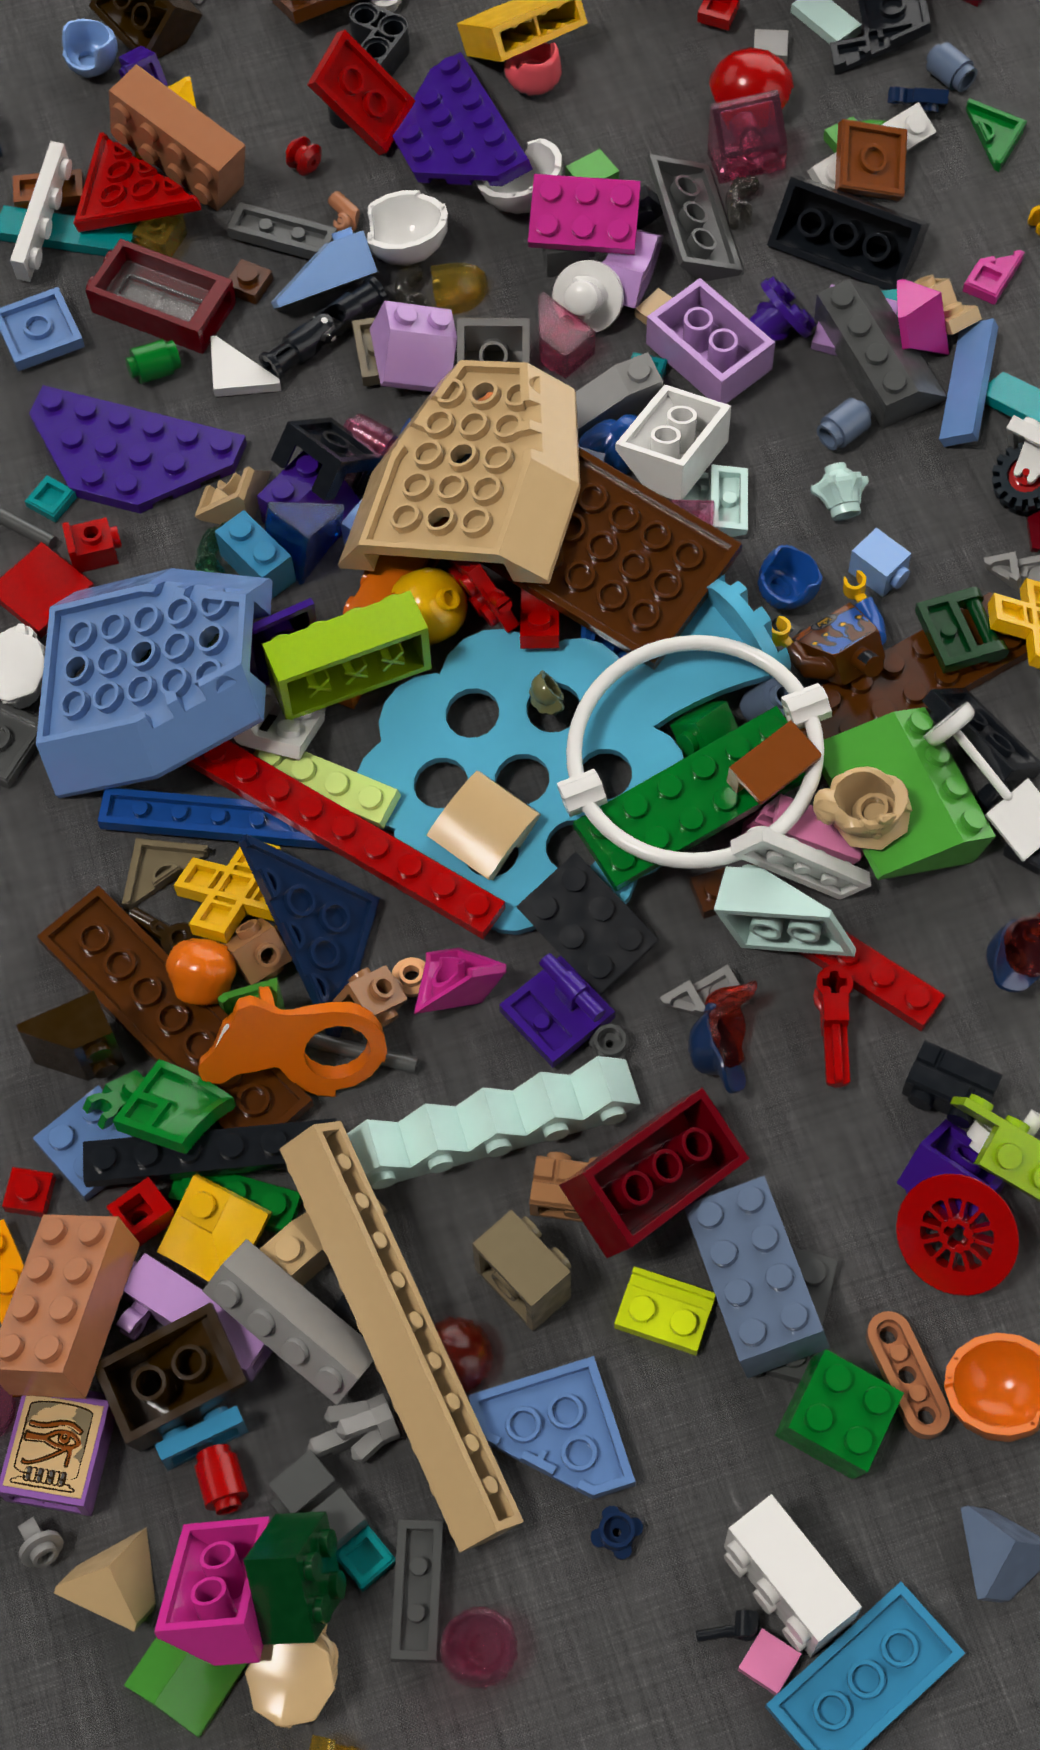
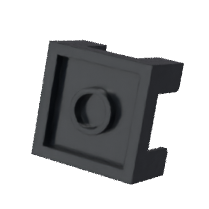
[271,417,384,501]

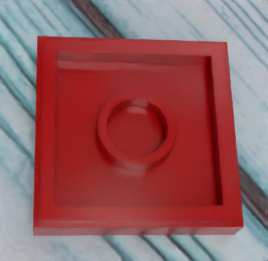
[0,542,95,638]

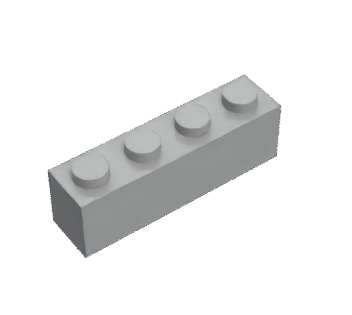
[202,1239,374,1405]

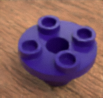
[749,276,817,342]

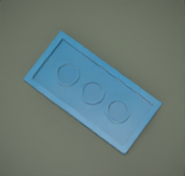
[765,1581,965,1750]

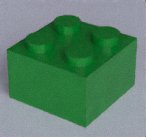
[774,1349,904,1479]

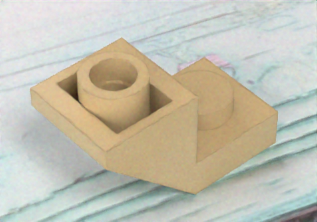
[914,275,982,335]

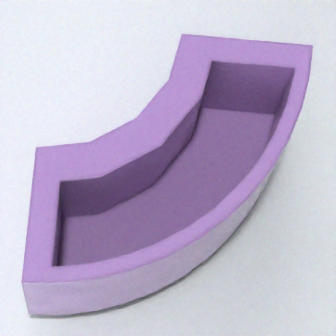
[602,229,664,308]

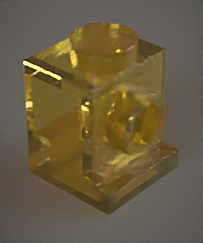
[132,214,187,257]

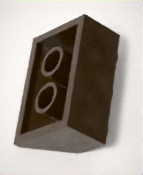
[89,0,203,59]

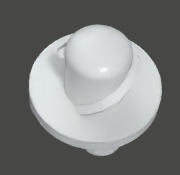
[552,260,624,334]

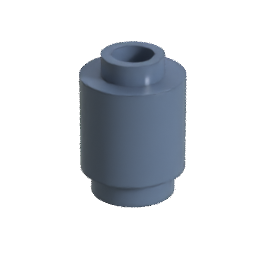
[926,42,977,92]
[816,398,871,450]
[740,678,789,721]

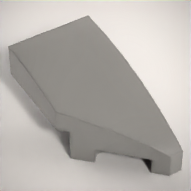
[984,551,1040,593]
[660,964,750,1021]

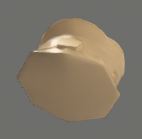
[813,766,913,850]
[245,1624,339,1729]

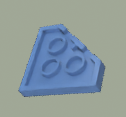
[468,1356,635,1499]

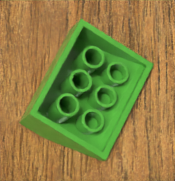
[822,707,996,880]

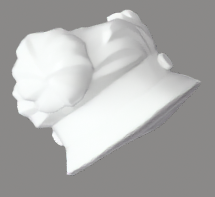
[0,624,46,709]

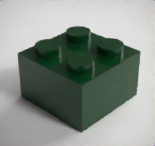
[244,1511,346,1645]

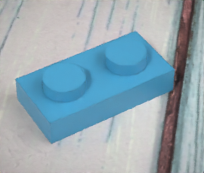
[154,1405,249,1471]

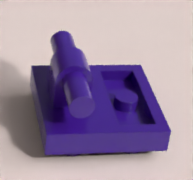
[499,953,615,1068]

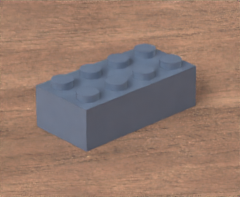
[684,1176,830,1379]

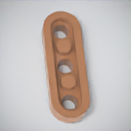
[866,1311,950,1439]

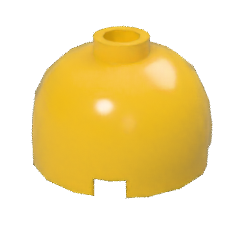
[391,567,468,646]

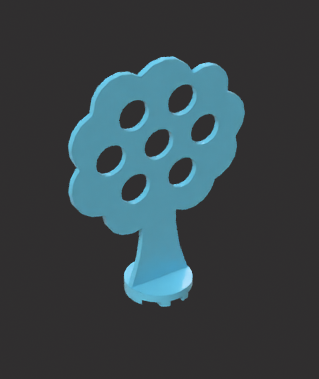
[357,574,791,935]

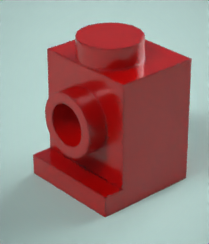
[61,517,122,573]
[106,1176,175,1247]

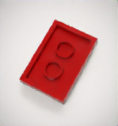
[307,30,415,155]

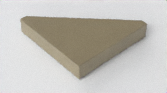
[122,838,210,910]

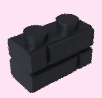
[902,1040,1003,1128]

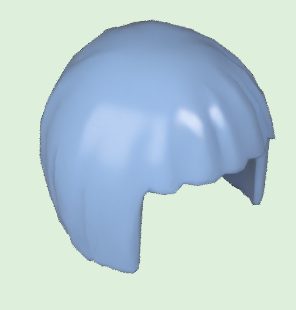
[62,18,118,78]

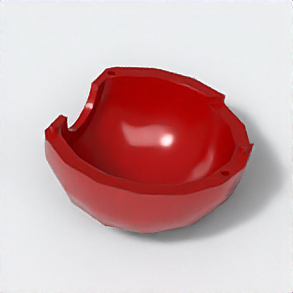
[709,47,794,133]

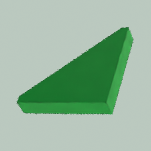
[966,98,1027,172]

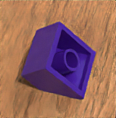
[257,450,360,560]
[897,1119,1006,1229]

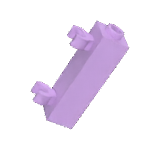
[116,1253,273,1383]

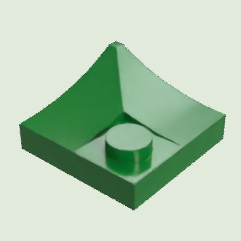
[113,1059,236,1154]

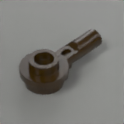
[129,907,201,955]

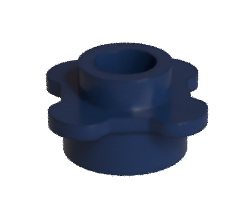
[590,1506,643,1560]

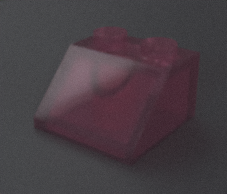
[707,89,788,184]

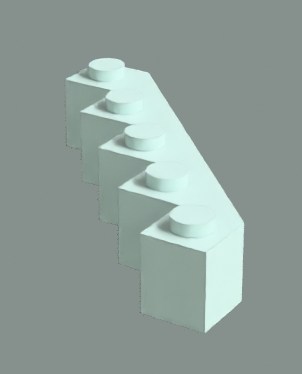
[347,1056,641,1189]

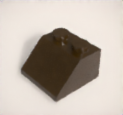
[16,991,126,1081]

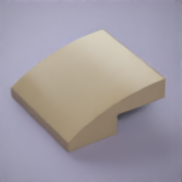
[426,771,541,880]

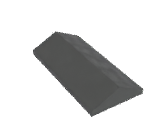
[646,154,743,281]

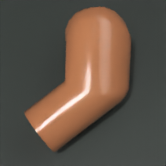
[328,191,360,233]

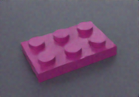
[528,174,641,255]

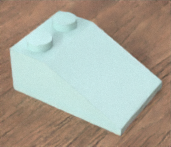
[714,864,856,957]

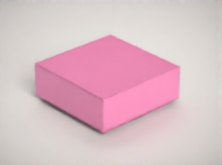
[738,1628,802,1696]

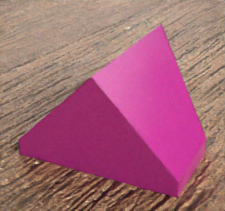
[897,279,949,355]
[414,947,506,1014]

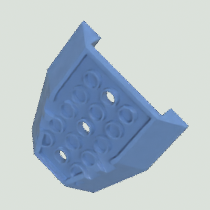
[36,568,273,798]

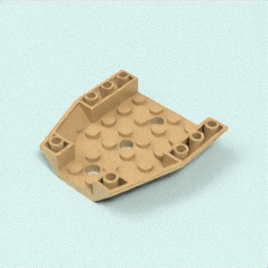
[338,360,581,584]

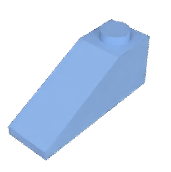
[271,227,378,309]

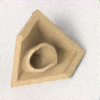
[194,466,271,525]
[54,1527,156,1632]

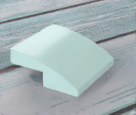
[669,464,748,537]

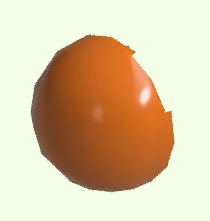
[944,1332,1040,1442]

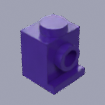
[118,46,168,86]

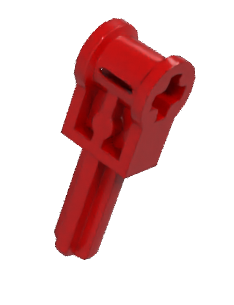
[813,965,853,1088]

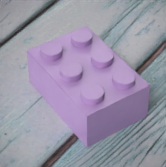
[646,278,775,404]

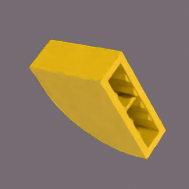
[456,0,588,62]

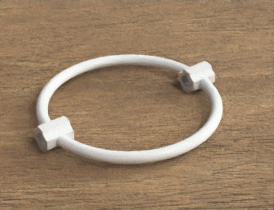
[557,635,832,869]

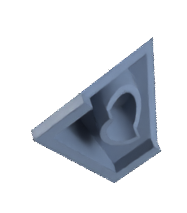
[960,1506,1040,1603]

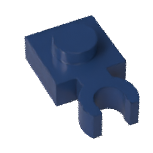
[887,87,949,113]

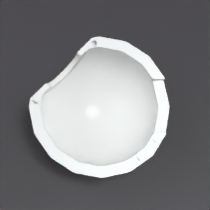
[475,138,562,214]
[367,190,448,266]

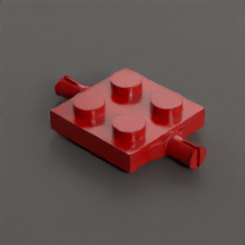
[447,560,520,633]

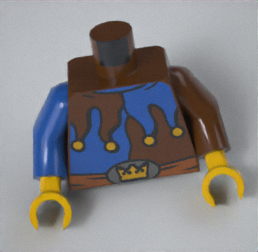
[772,570,887,686]

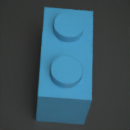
[215,510,296,599]

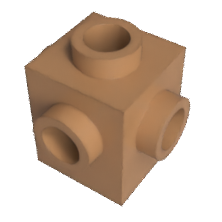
[221,918,292,985]
[333,965,407,1034]

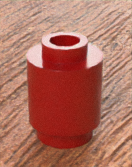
[194,1444,249,1515]

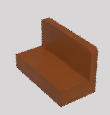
[726,720,822,804]

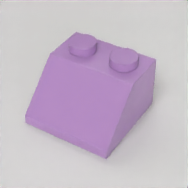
[370,301,457,392]

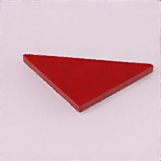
[73,132,202,232]

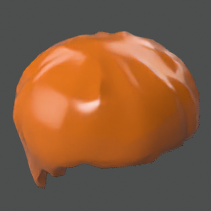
[165,938,238,1005]

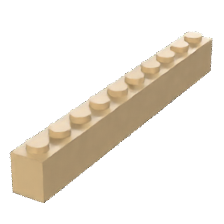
[280,1121,524,1553]

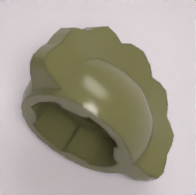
[529,670,564,716]

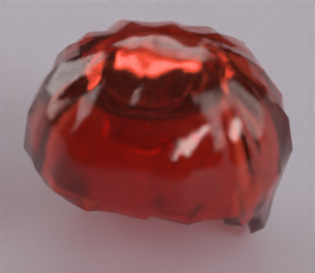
[434,1316,494,1392]

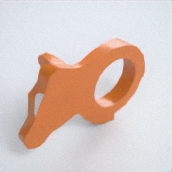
[198,986,387,1097]

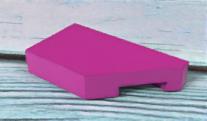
[963,250,1025,305]

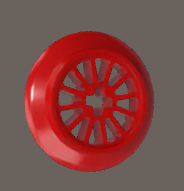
[896,1174,1019,1296]

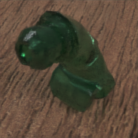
[194,522,226,574]

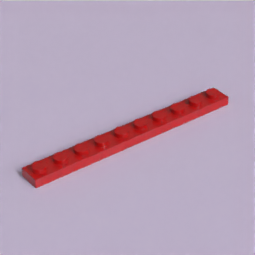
[186,740,506,939]

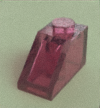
[538,292,595,379]

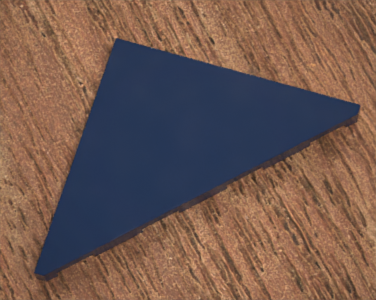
[239,834,380,1038]

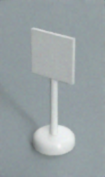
[924,702,1040,862]

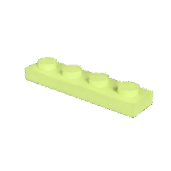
[253,749,401,829]

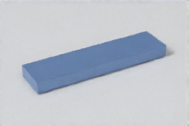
[939,318,998,447]

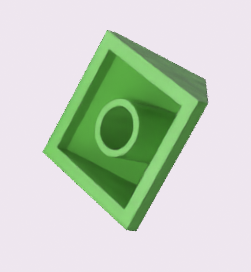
[124,1637,249,1738]

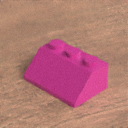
[154,1516,271,1666]

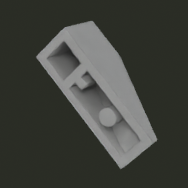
[576,352,663,437]

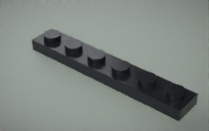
[83,1118,337,1187]

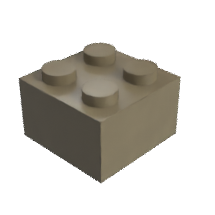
[472,1209,572,1331]

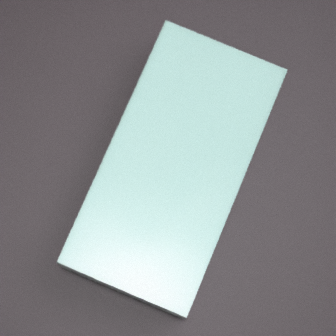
[791,0,862,44]

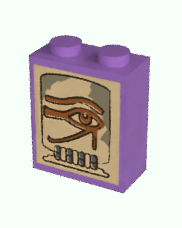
[0,1390,115,1516]

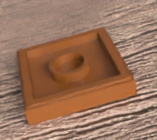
[835,119,908,201]

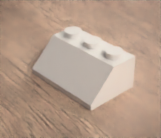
[615,384,731,502]

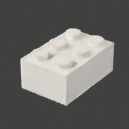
[724,1494,862,1658]

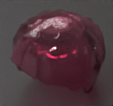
[439,1606,519,1690]

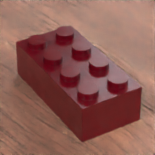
[559,1087,750,1258]

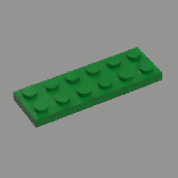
[573,706,805,892]

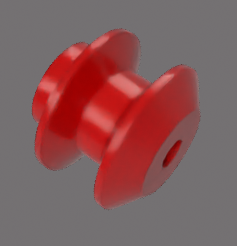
[286,136,322,176]

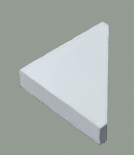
[211,336,281,397]

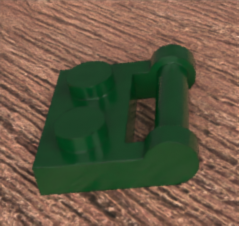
[915,587,1009,674]

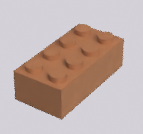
[109,64,245,212]
[0,1214,140,1399]

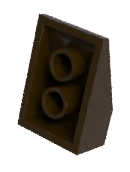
[95,1302,248,1452]

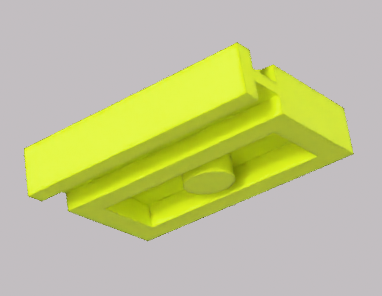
[614,1266,716,1356]

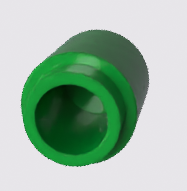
[125,339,182,384]

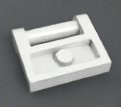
[234,688,325,760]

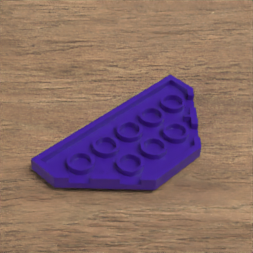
[392,52,533,186]
[29,385,247,514]

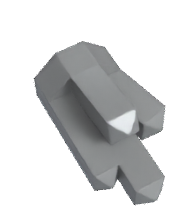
[308,1394,401,1463]

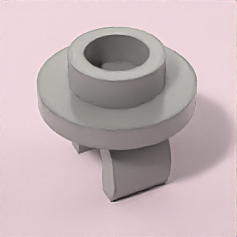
[18,1516,63,1568]

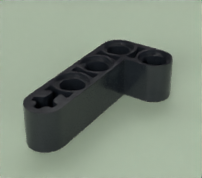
[327,2,410,129]

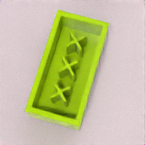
[262,590,432,720]

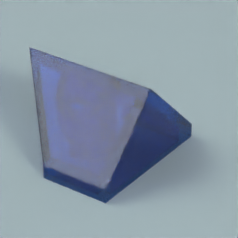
[265,502,344,585]

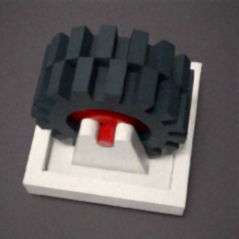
[992,415,1040,515]

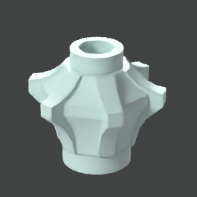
[810,462,869,521]

